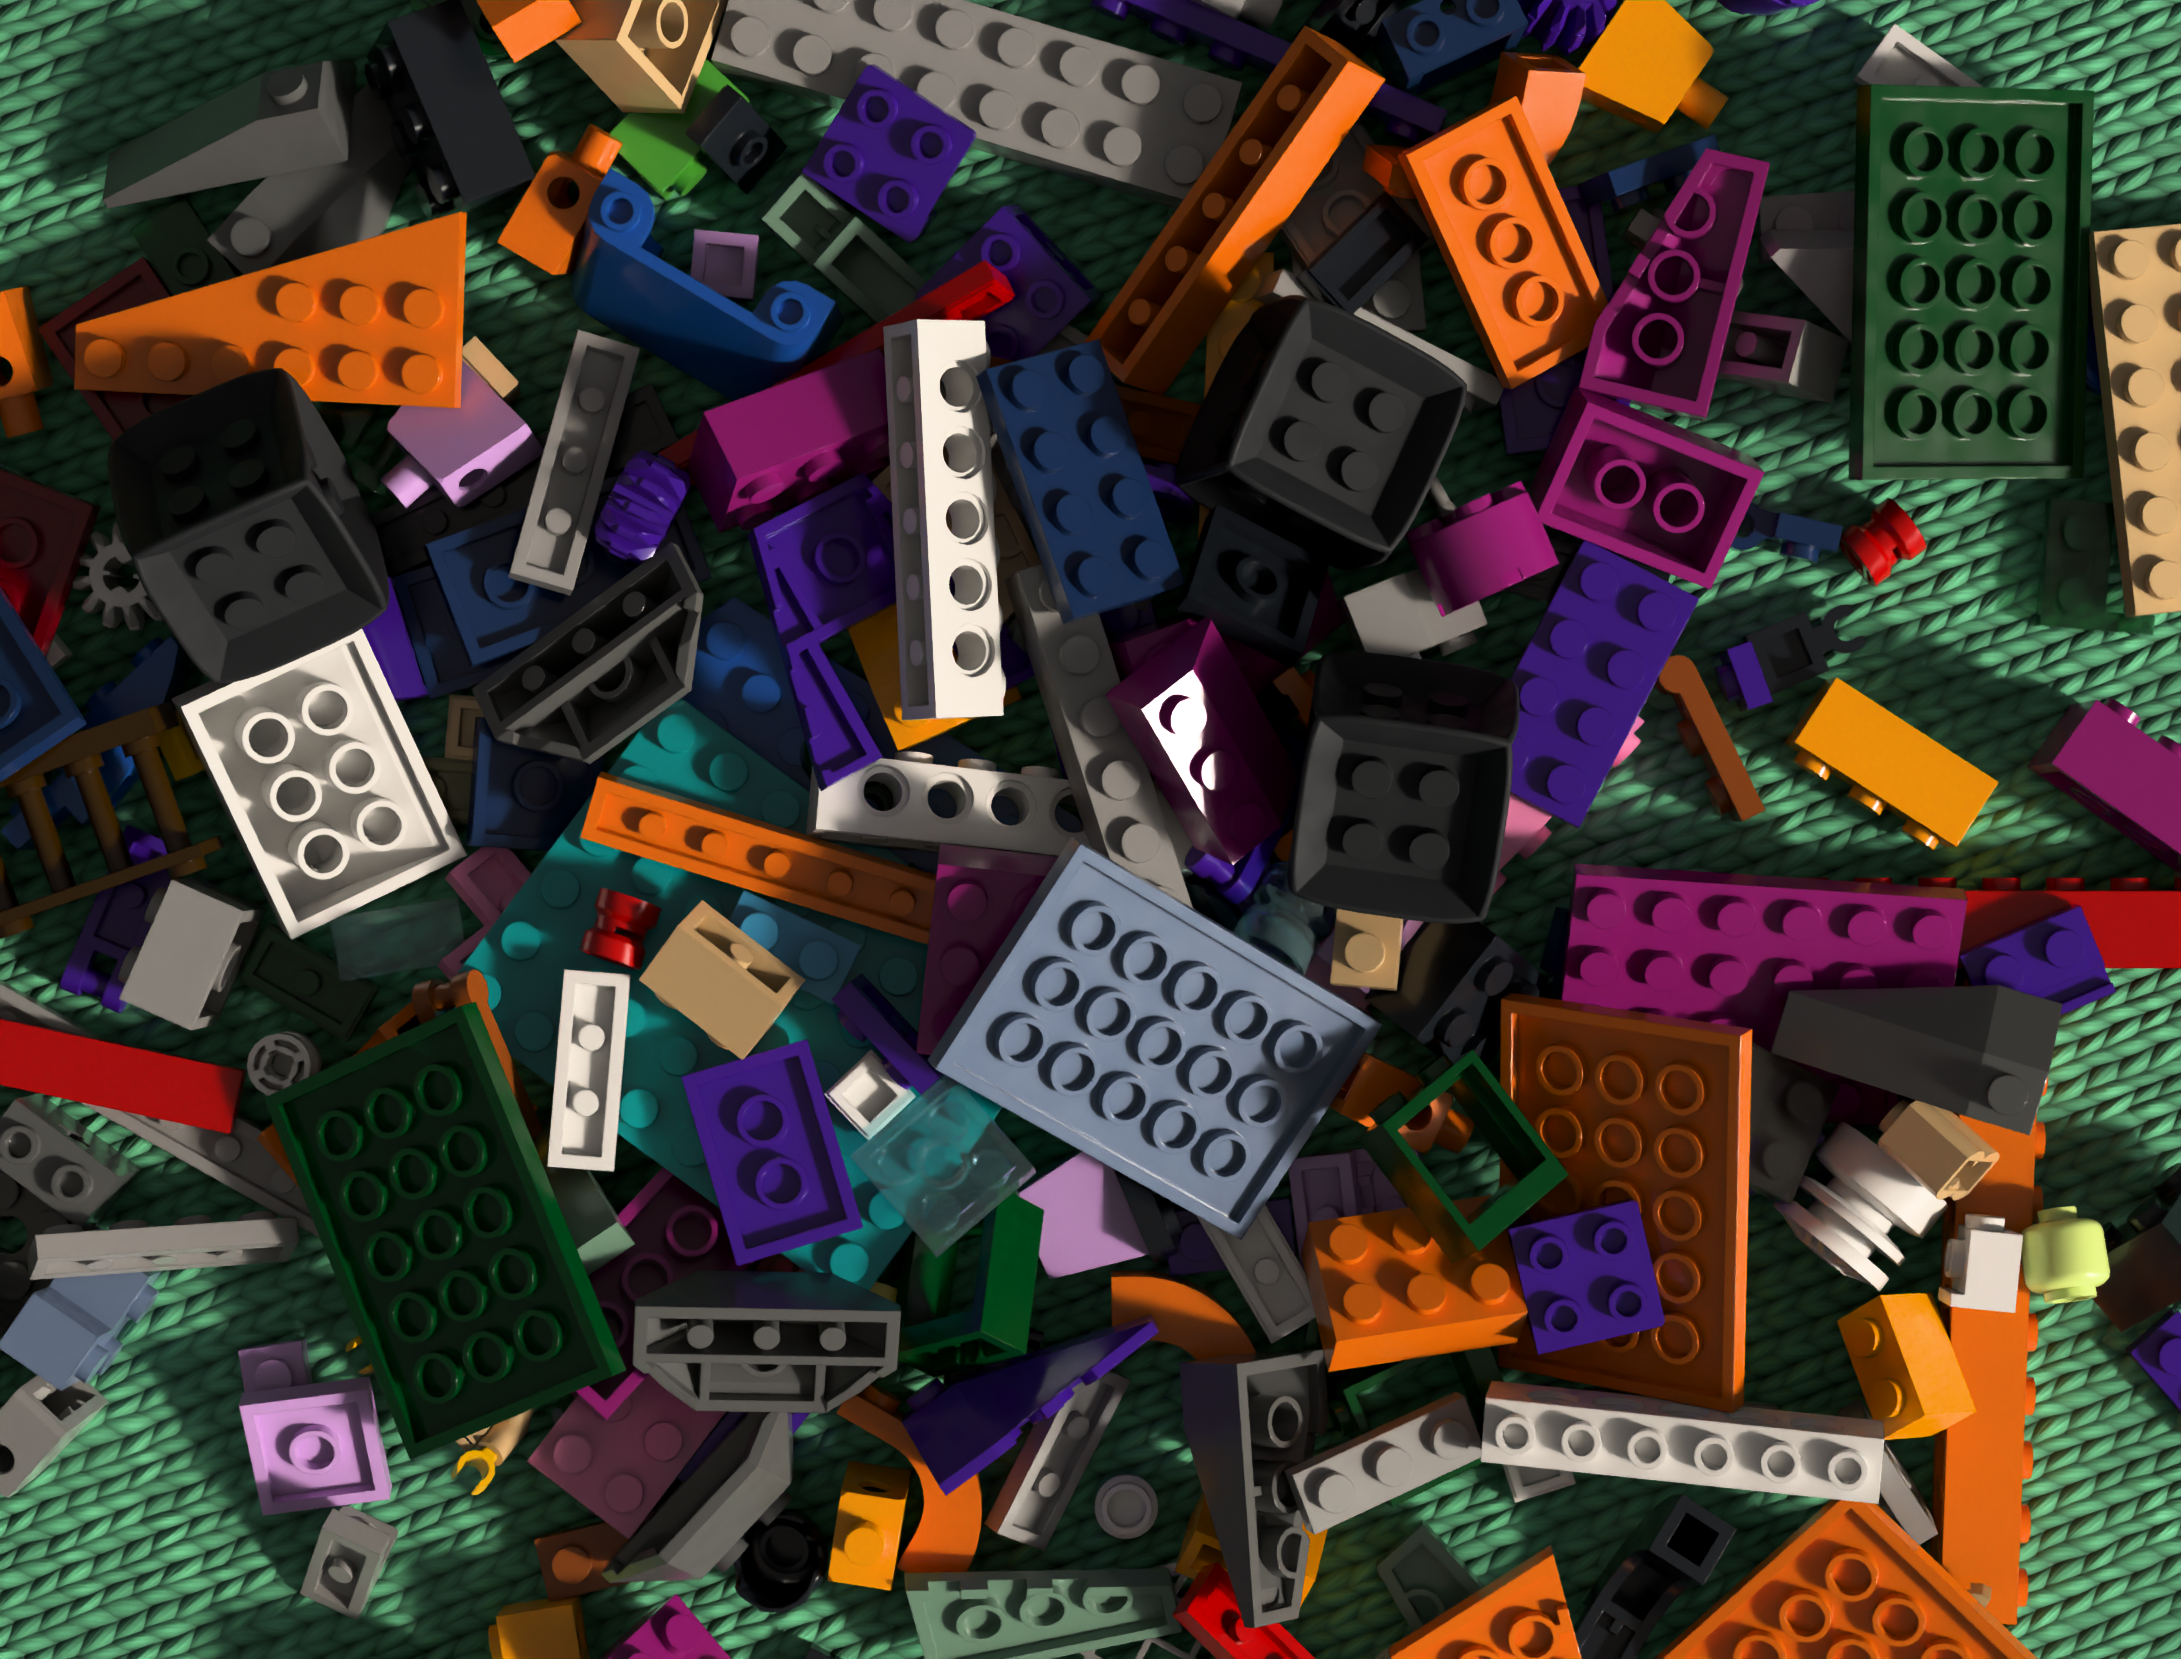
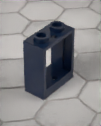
[1372,0,1528,97]

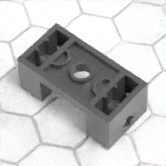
[0,1093,141,1358]

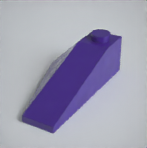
[902,1314,1159,1496]

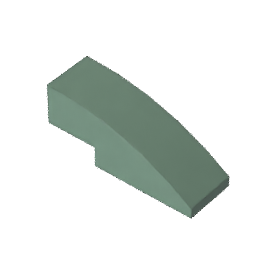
[753,168,927,324]
[533,1115,635,1276]

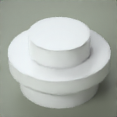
[1095,1474,1158,1539]

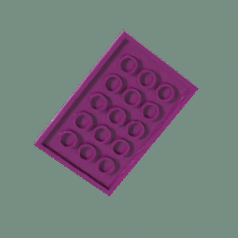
[1559,863,1968,1126]

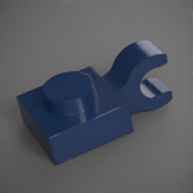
[1730,503,1843,563]

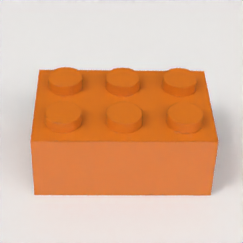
[1301,1195,1528,1372]

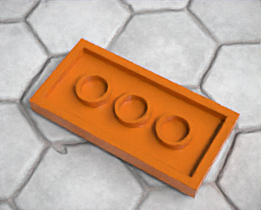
[1397,96,1609,389]

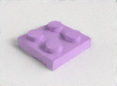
[239,1376,392,1516]

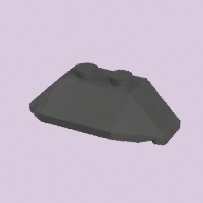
[472,542,704,764]
[632,1270,901,1413]
[601,1412,794,1583]

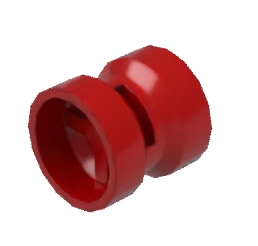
[1839,498,1927,587]
[579,888,662,971]

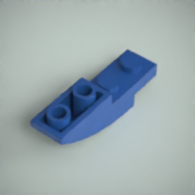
[1,636,191,850]

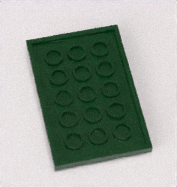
[1848,84,2094,480]
[263,1002,626,1459]

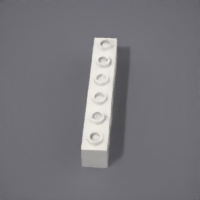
[883,319,1006,720]
[806,751,1194,879]
[1481,1381,1884,1504]

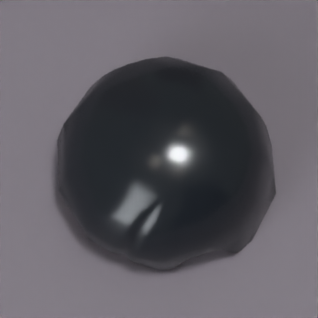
[734,1509,828,1613]

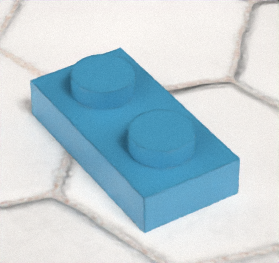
[729,890,862,1006]

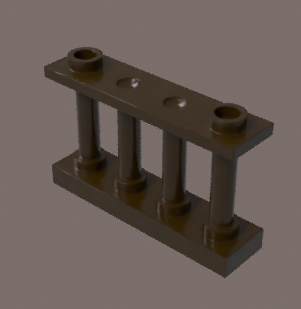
[0,701,224,939]

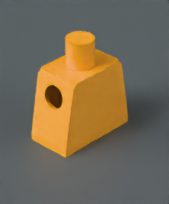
[1578,0,1729,133]
[827,1460,912,1591]

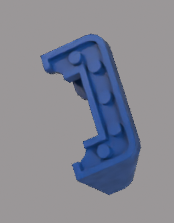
[571,168,845,401]

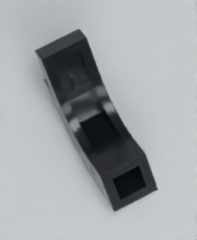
[1573,1494,1737,1659]

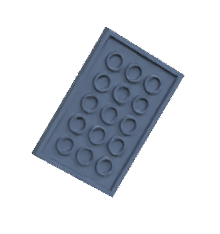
[928,836,1383,1240]

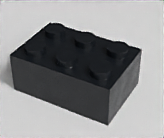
[364,0,535,225]

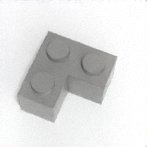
[1337,569,1488,659]

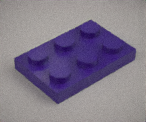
[681,1039,863,1266]

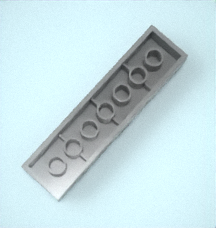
[711,0,1243,209]

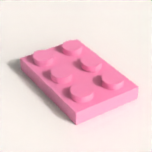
[527,1375,726,1540]

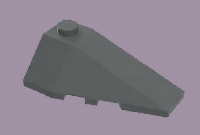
[103,59,357,208]
[207,84,413,275]
[1770,984,2062,1135]
[1180,1349,1329,1628]

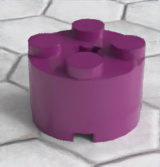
[1405,481,1559,617]

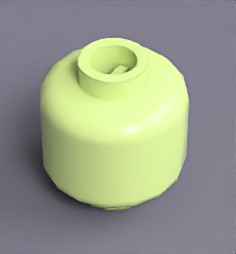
[2021,1206,2110,1304]

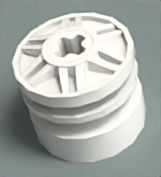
[1772,1121,1949,1291]

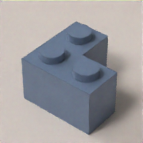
[0,1228,162,1391]

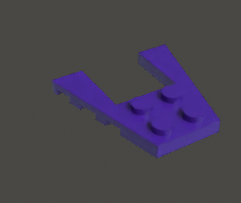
[748,473,1035,792]

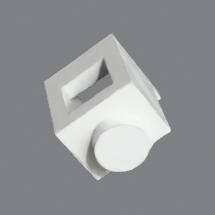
[1938,1213,2023,1313]

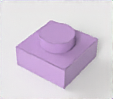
[690,229,760,302]
[238,1338,313,1392]

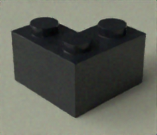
[2092,1163,2181,1332]

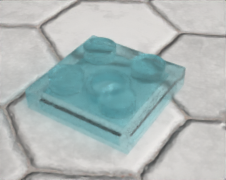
[850,1075,1036,1258]

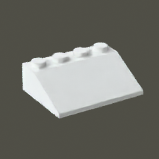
[171,629,467,940]

